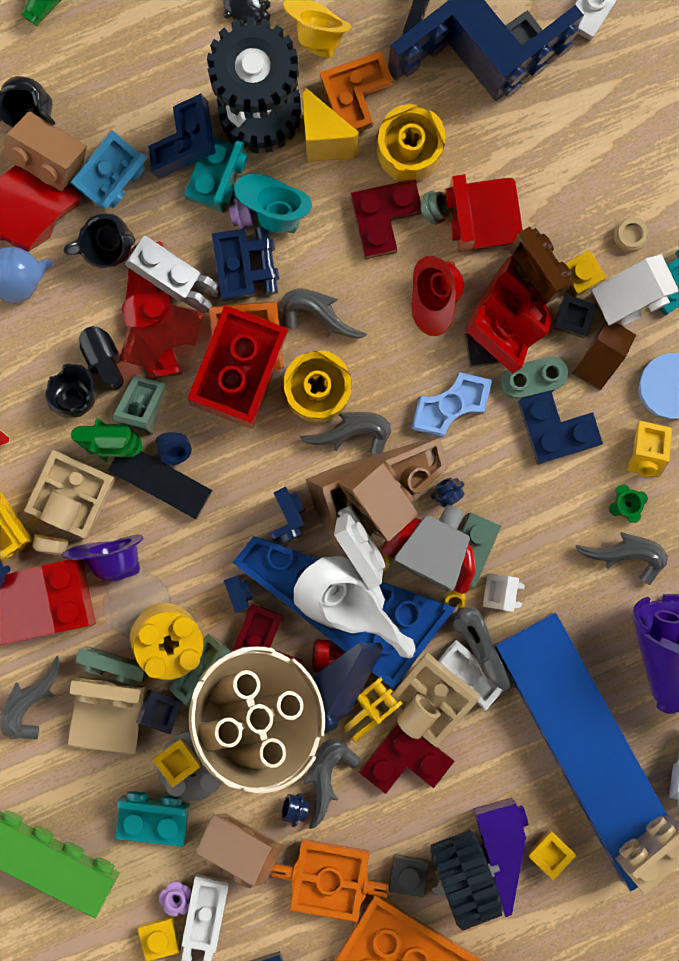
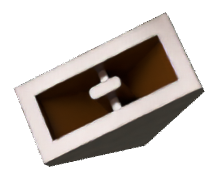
[572,320,636,391]

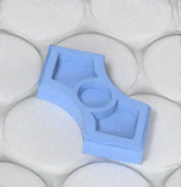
[411,372,492,438]

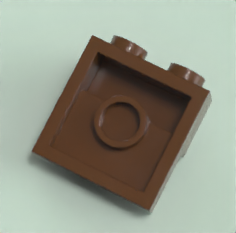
[509,226,573,305]

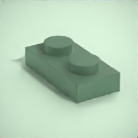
[461,512,501,588]
[169,634,232,708]
[75,646,147,685]

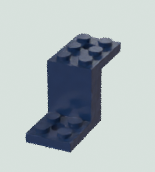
[388,0,584,101]

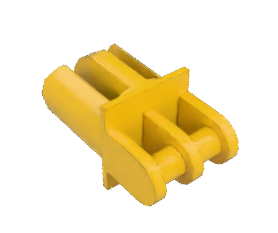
[342,677,403,743]

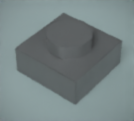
[506,10,542,46]
[389,854,429,898]

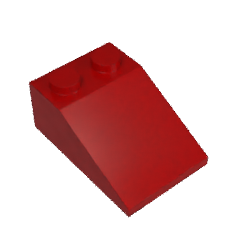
[187,304,288,429]
[0,559,96,645]

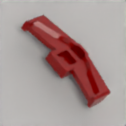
[122,241,183,379]

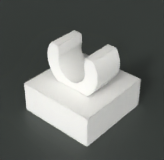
[483,573,525,612]

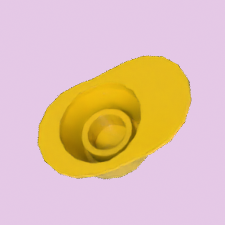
[283,0,352,59]

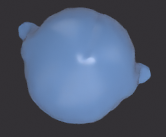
[0,247,54,303]

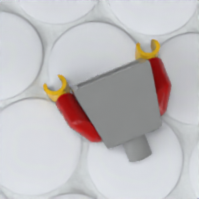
[378,504,476,609]

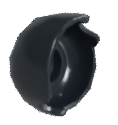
[45,364,97,418]

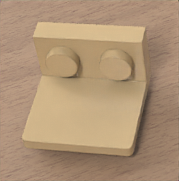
[68,677,146,754]
[615,814,679,894]

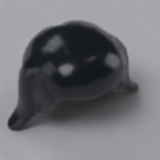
[0,76,55,127]
[64,213,136,268]

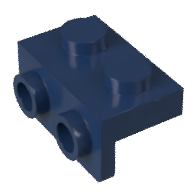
[270,486,305,544]

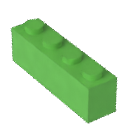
[0,810,120,919]

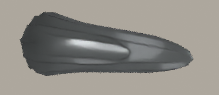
[282,288,367,338]
[299,412,391,455]
[575,532,668,585]
[452,607,510,690]
[0,656,60,740]
[303,739,361,829]

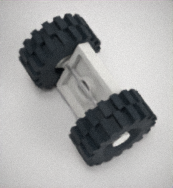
[207,18,301,153]

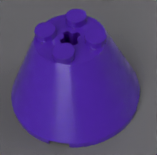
[632,594,679,714]

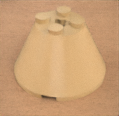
[189,647,325,793]

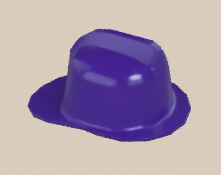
[62,535,144,581]

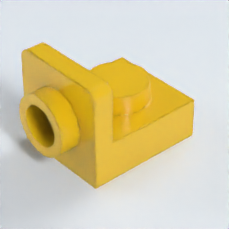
[627,420,672,478]

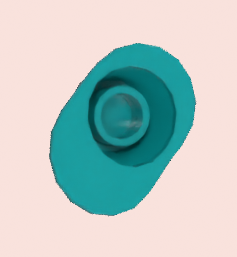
[234,173,312,233]

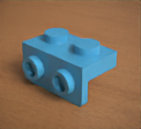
[69,130,147,209]

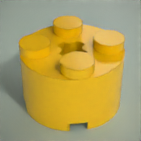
[376,104,446,182]
[283,351,352,423]
[130,603,203,680]

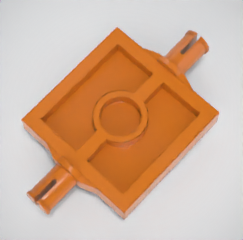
[271,838,389,922]

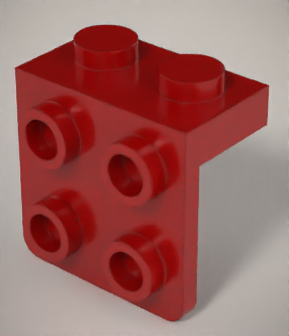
[445,174,523,252]

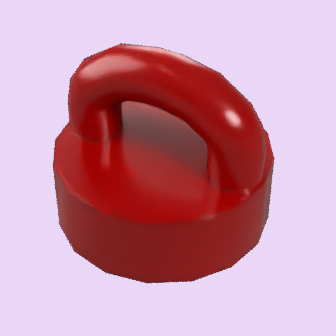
[312,639,343,673]

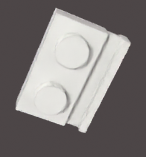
[334,506,385,589]

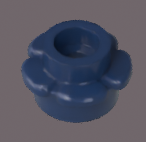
[281,793,309,827]

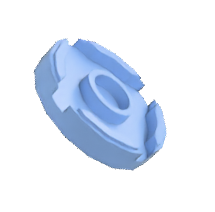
[638,353,679,420]

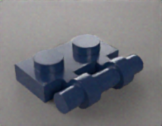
[212,227,280,301]

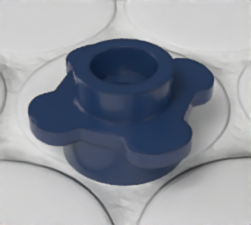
[430,477,465,508]

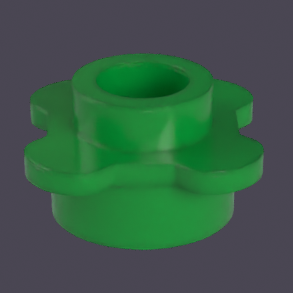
[609,484,648,523]

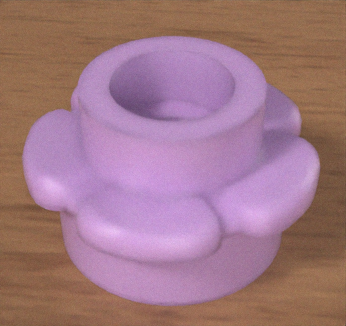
[229,197,254,229]
[159,881,192,916]

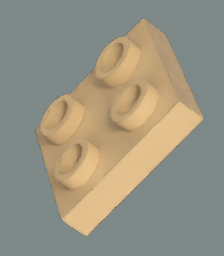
[24,449,116,539]
[384,652,481,747]

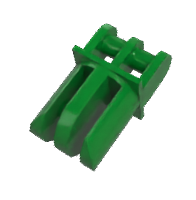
[71,418,143,463]

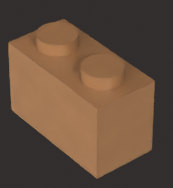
[4,111,87,192]
[338,457,419,542]
[196,813,283,888]

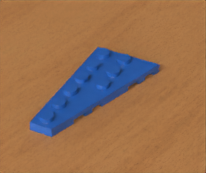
[233,536,456,689]

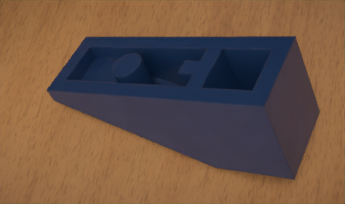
[312,643,383,733]

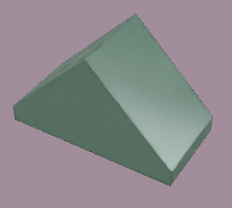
[113,375,166,434]

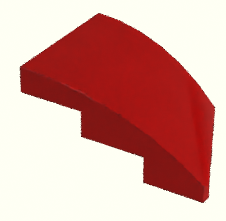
[0,165,82,252]
[465,255,553,374]

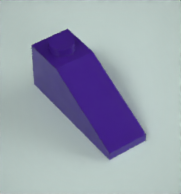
[473,798,529,917]

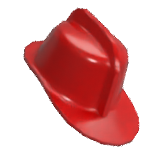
[411,256,465,336]

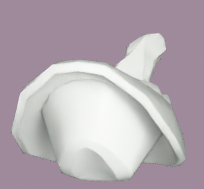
[294,556,416,658]

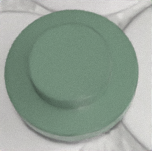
[421,191,450,225]

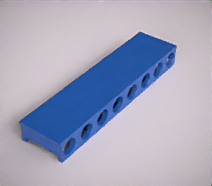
[494,612,667,892]

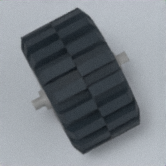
[430,830,503,931]

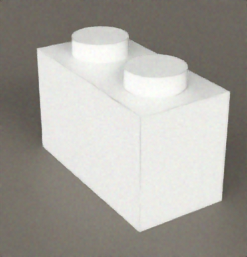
[592,254,679,326]

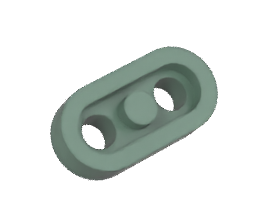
[501,357,568,399]

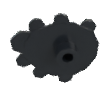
[223,0,271,26]

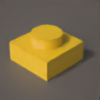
[565,249,607,297]
[152,737,202,788]
[526,829,577,880]
[137,916,181,961]

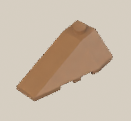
[306,436,448,550]

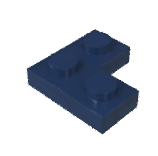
[148,93,216,179]
[517,390,603,465]

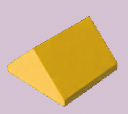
[302,88,359,162]

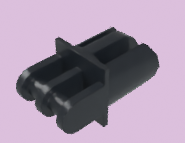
[79,326,124,390]

